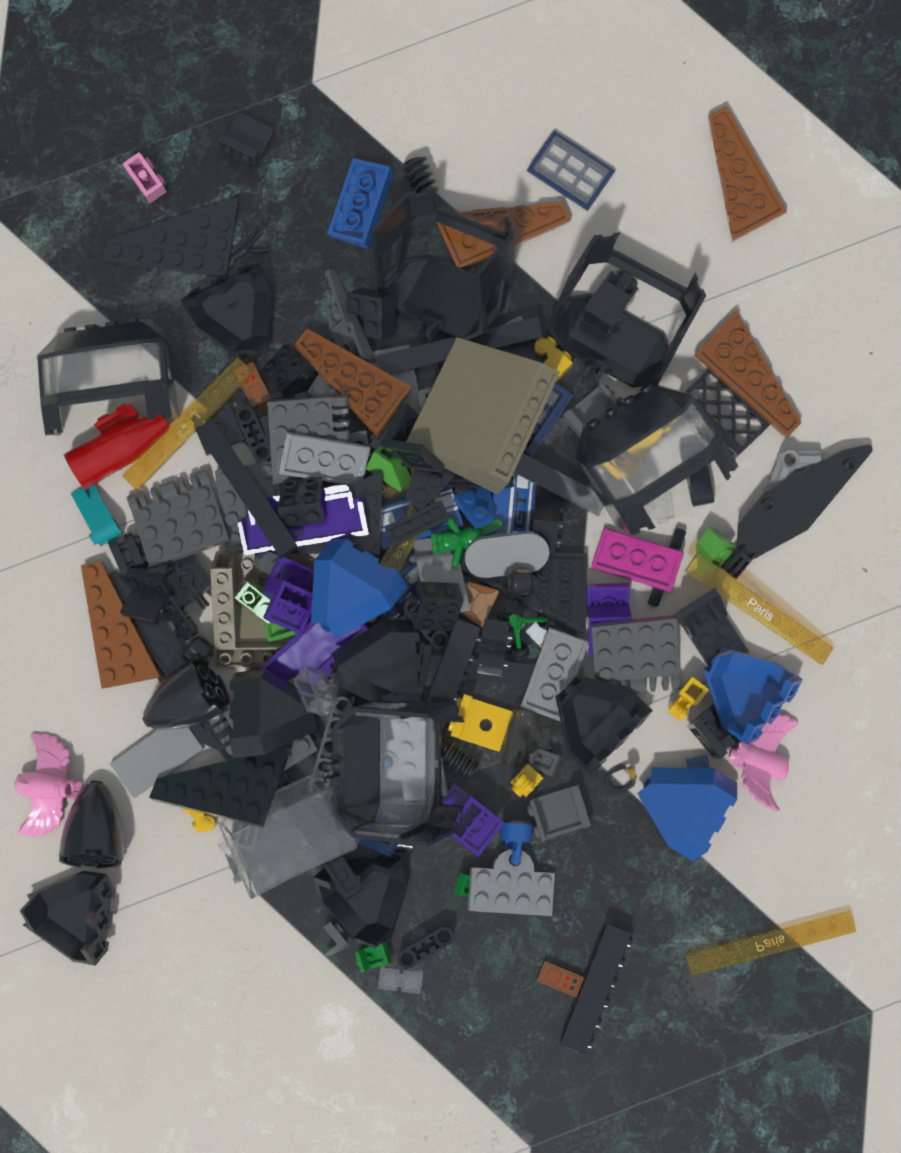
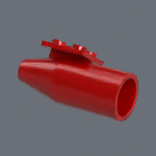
[64,403,171,490]

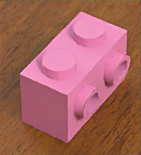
[123,152,166,203]

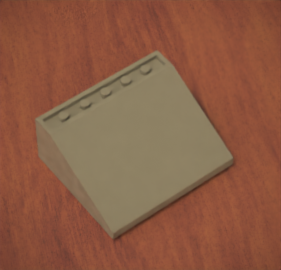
[406,337,560,495]
[210,551,333,667]

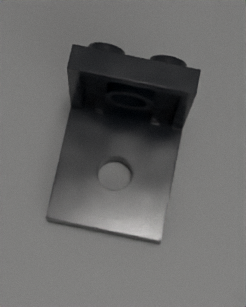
[381,402,445,473]

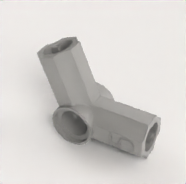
[767,450,821,487]

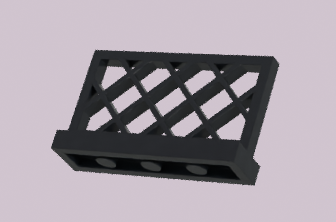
[684,369,770,459]

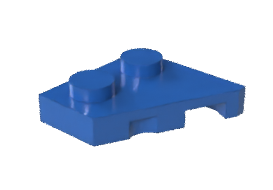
[453,488,494,529]

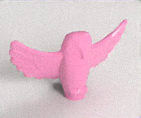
[729,714,798,812]
[15,733,83,837]

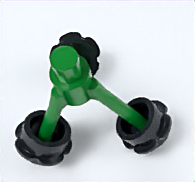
[497,607,556,660]

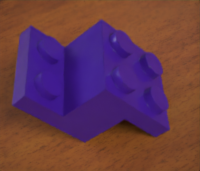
[261,556,314,635]
[586,583,632,656]
[441,783,505,857]

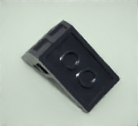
[675,588,749,666]
[687,703,739,759]

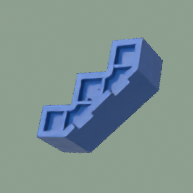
[311,539,407,639]
[703,647,803,744]
[637,767,737,861]

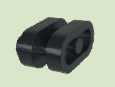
[108,532,148,580]

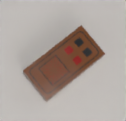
[234,362,272,409]
[537,961,584,998]

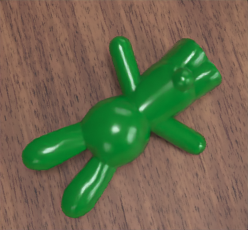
[431,515,502,567]

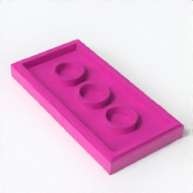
[591,528,684,593]

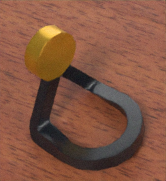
[605,763,637,794]

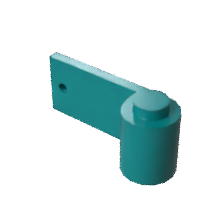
[71,485,123,546]

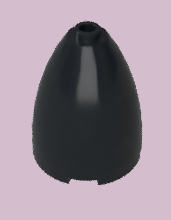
[142,655,230,730]
[59,780,124,869]

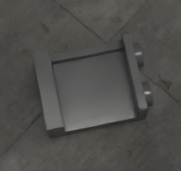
[563,383,618,438]
[526,785,591,841]

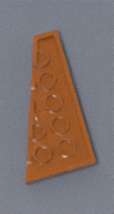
[708,106,787,242]
[435,201,571,269]
[694,310,802,439]
[295,329,412,437]
[81,561,163,689]

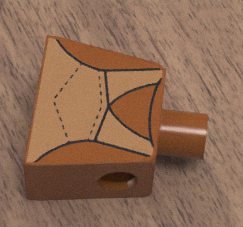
[460,582,500,629]

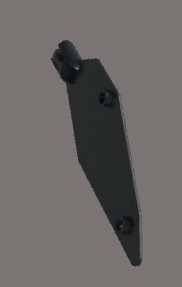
[720,444,873,580]

